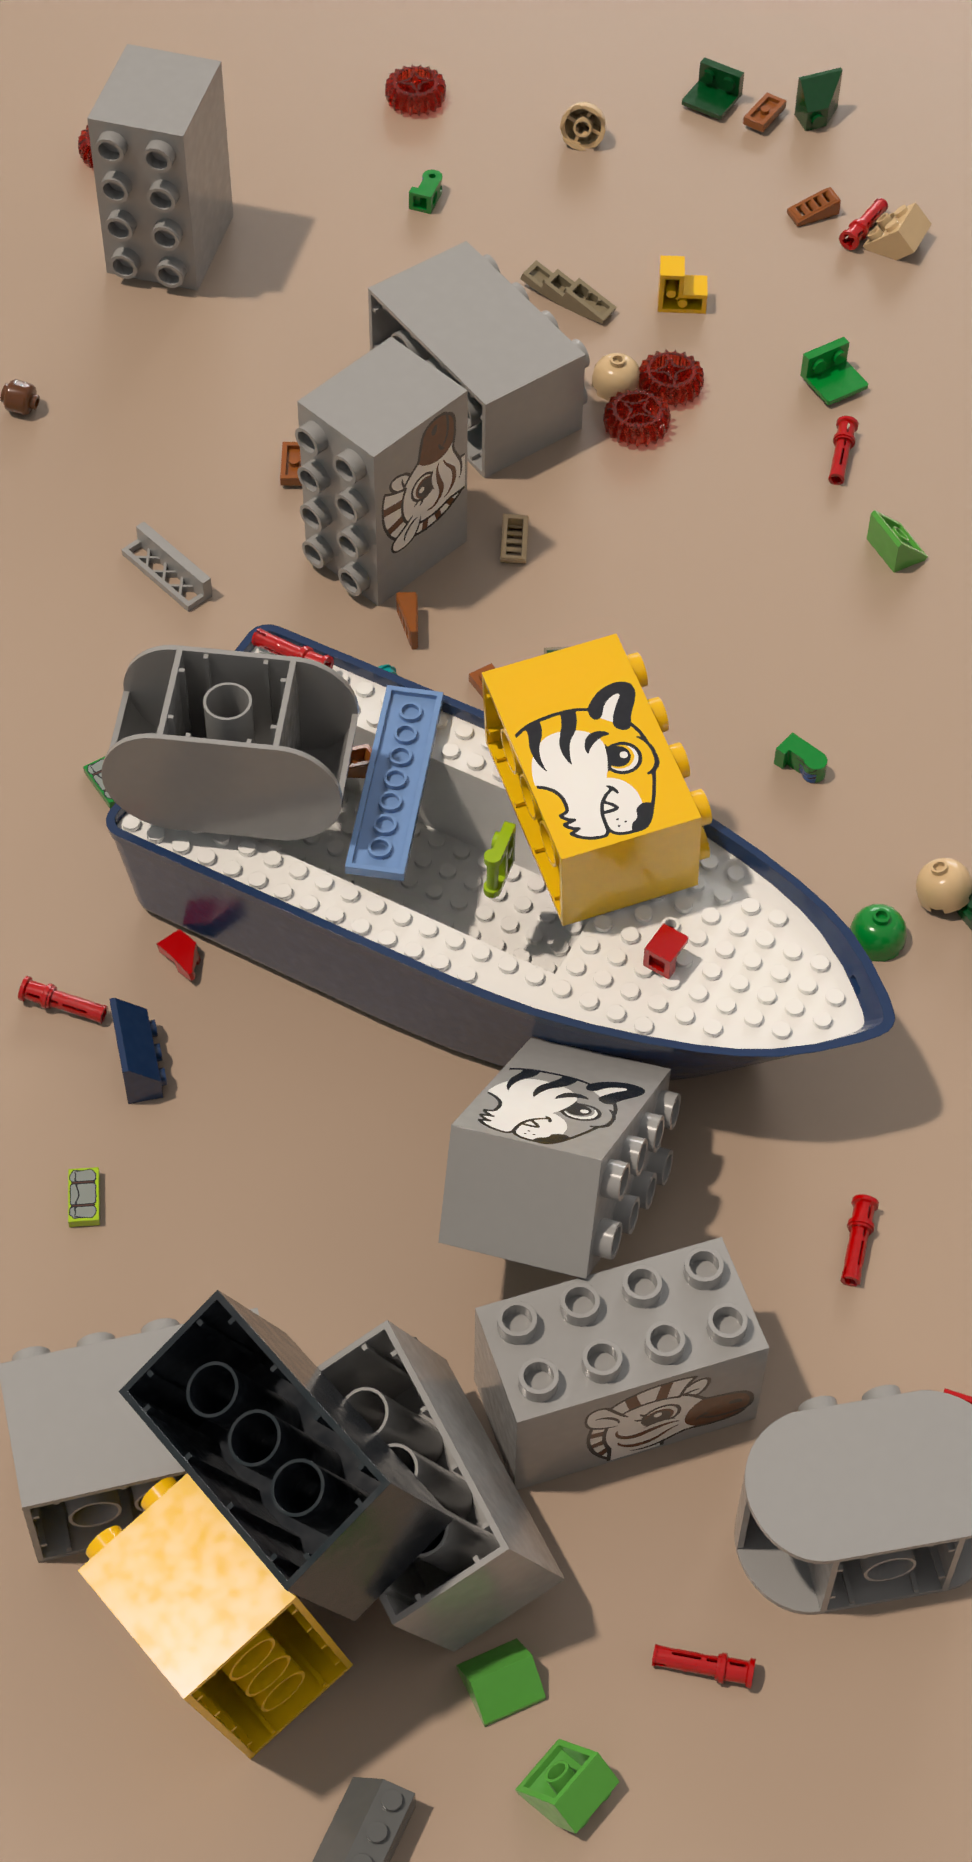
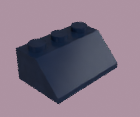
[109,998,167,1104]

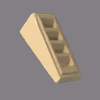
[500,514,529,564]

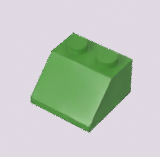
[515,1739,620,1834]

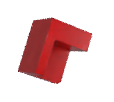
[643,923,688,979]

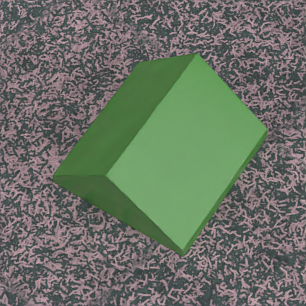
[867,510,928,573]
[456,1638,546,1727]

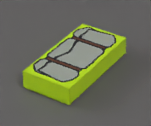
[68,1167,100,1227]

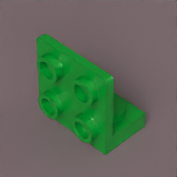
[800,337,868,405]

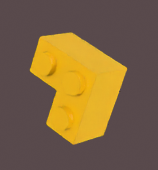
[658,255,708,314]

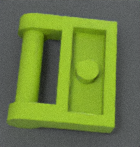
[483,821,516,898]

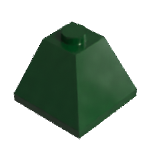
[794,67,843,131]

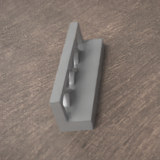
[121,522,213,612]

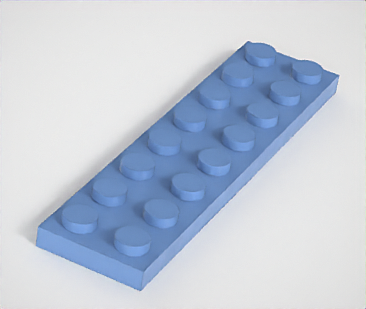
[345,685,444,881]

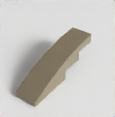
[520,260,617,323]

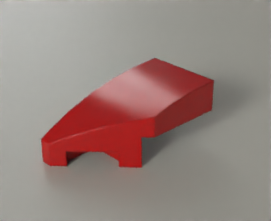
[157,929,201,981]

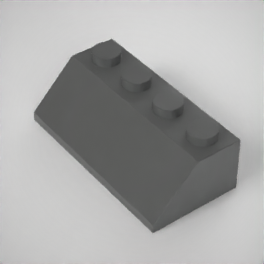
[312,1777,416,1862]

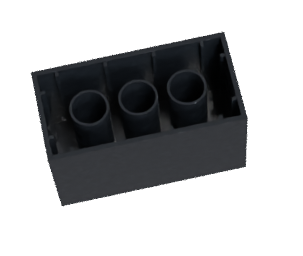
[118,1290,454,1621]

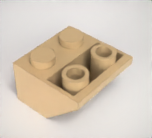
[863,202,932,260]

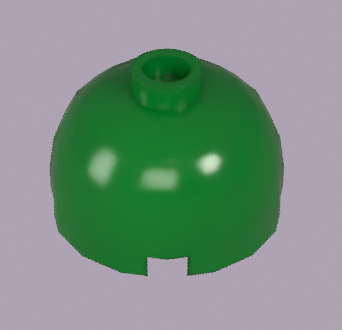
[850,904,907,962]

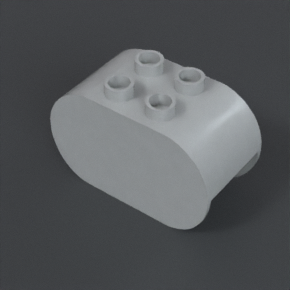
[101,645,359,841]
[734,1385,972,1615]

